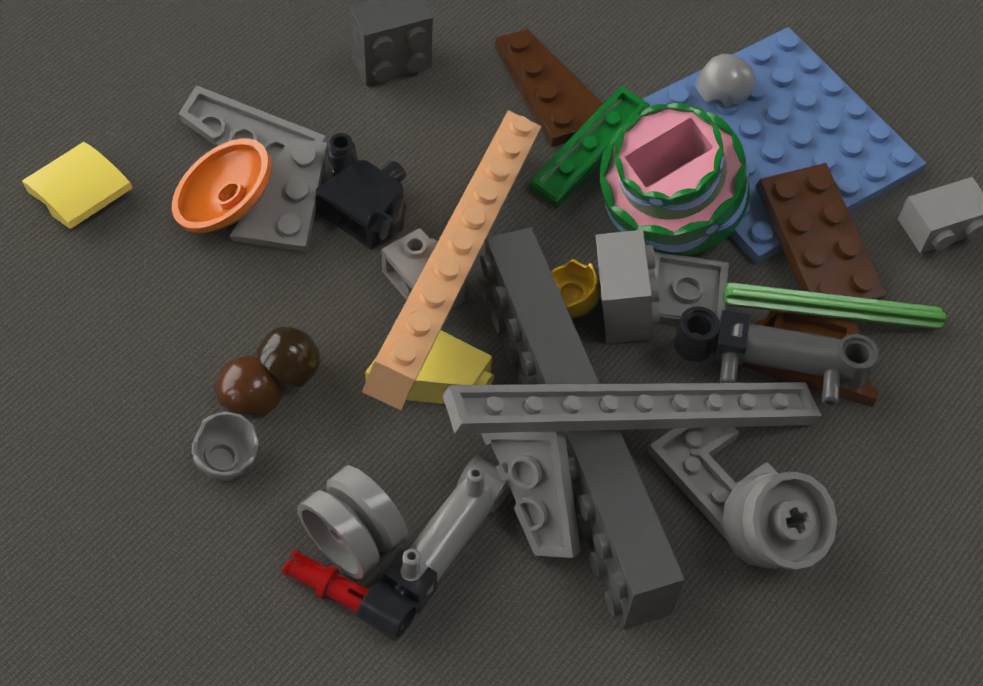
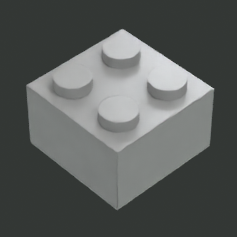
[595,230,660,344]

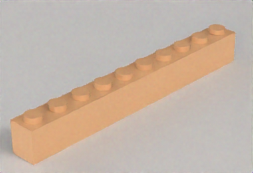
[362,110,541,410]

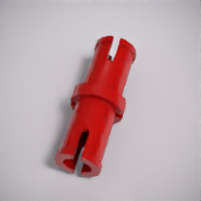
[283,549,370,614]

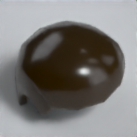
[256,326,320,387]

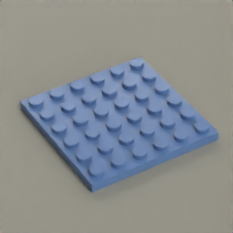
[643,27,927,265]

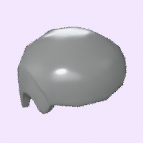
[696,54,755,107]
[191,411,259,481]

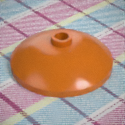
[172,138,272,233]

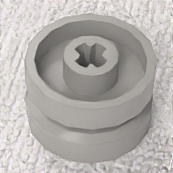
[297,465,408,579]
[722,472,837,570]

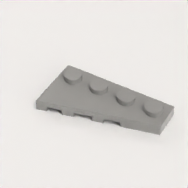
[178,85,327,166]

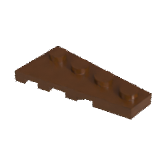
[495,29,603,147]

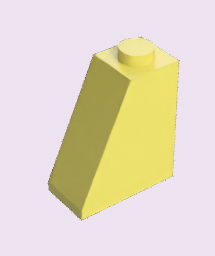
[365,330,494,404]

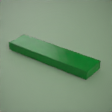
[529,86,650,209]

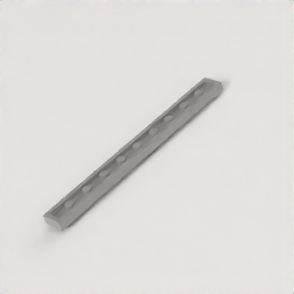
[442,382,822,434]

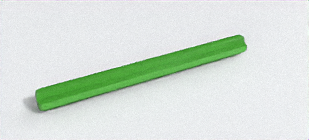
[722,282,946,330]

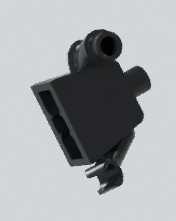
[316,133,407,250]

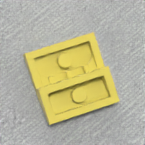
[22,142,133,229]

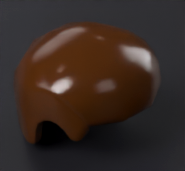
[215,356,283,417]

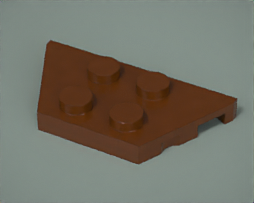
[741,311,878,407]

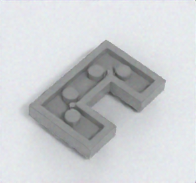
[648,427,778,539]

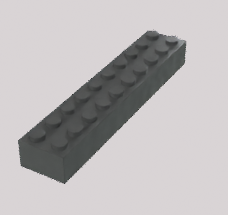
[479,227,685,630]

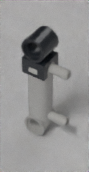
[357,455,511,641]

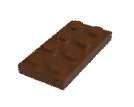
[756,163,886,300]

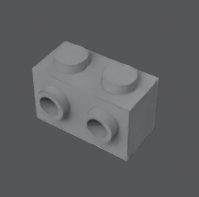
[898,177,983,253]
[381,228,467,309]

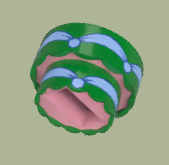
[600,103,751,256]

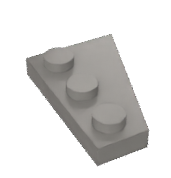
[230,138,328,252]
[481,431,581,558]

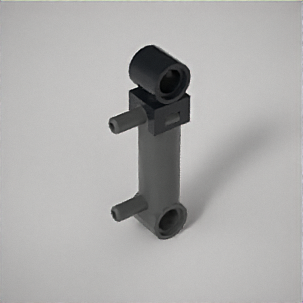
[674,306,879,406]

